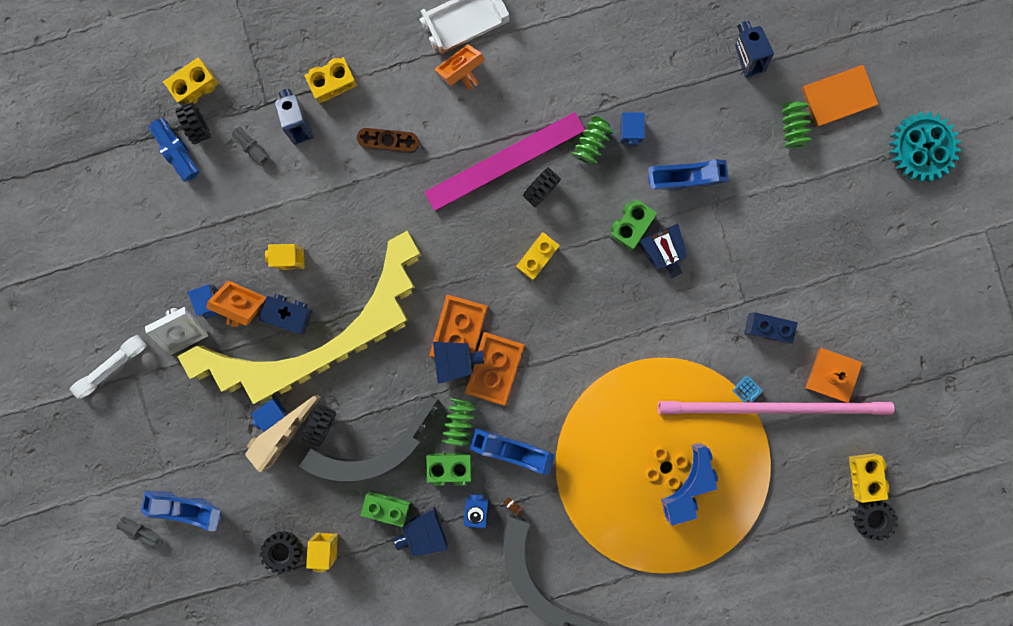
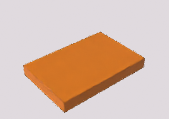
[801,65,878,128]
[429,295,488,358]
[465,332,525,406]

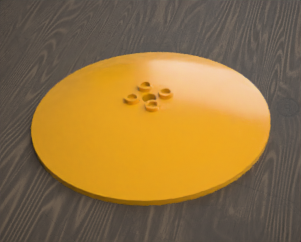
[555,357,771,574]

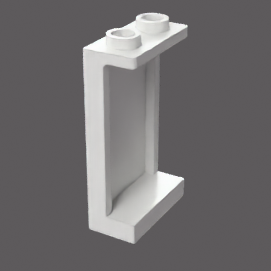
[419,0,509,54]

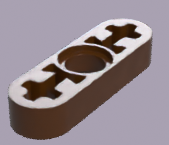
[357,128,420,153]

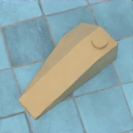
[245,395,321,473]

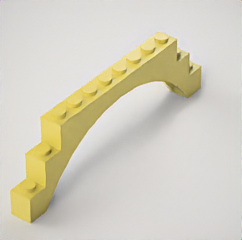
[178,231,421,405]

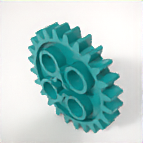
[888,112,962,182]

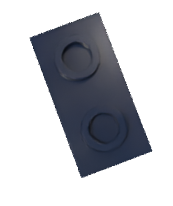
[259,293,313,334]
[744,312,798,344]

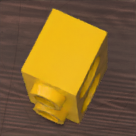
[163,57,219,106]
[304,57,357,104]
[516,232,560,281]
[265,244,304,270]
[849,453,889,503]
[306,533,338,572]

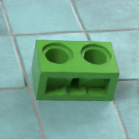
[610,199,657,251]
[426,453,471,486]
[360,491,411,527]

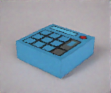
[733,375,763,403]

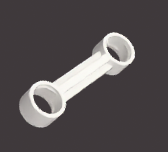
[70,335,147,400]

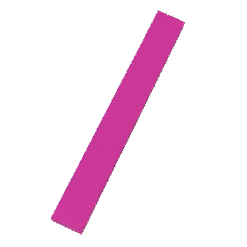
[425,112,585,211]

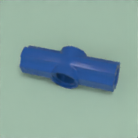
[148,118,200,182]

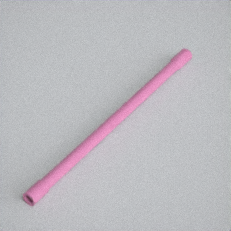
[658,401,894,415]

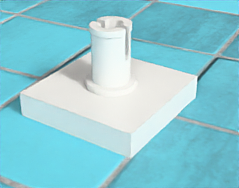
[145,307,208,355]

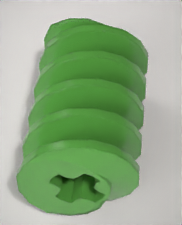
[781,101,812,149]
[572,116,614,164]
[442,398,476,445]

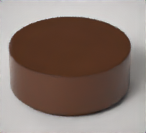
[503,497,524,517]

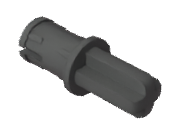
[232,127,270,166]
[116,516,160,547]

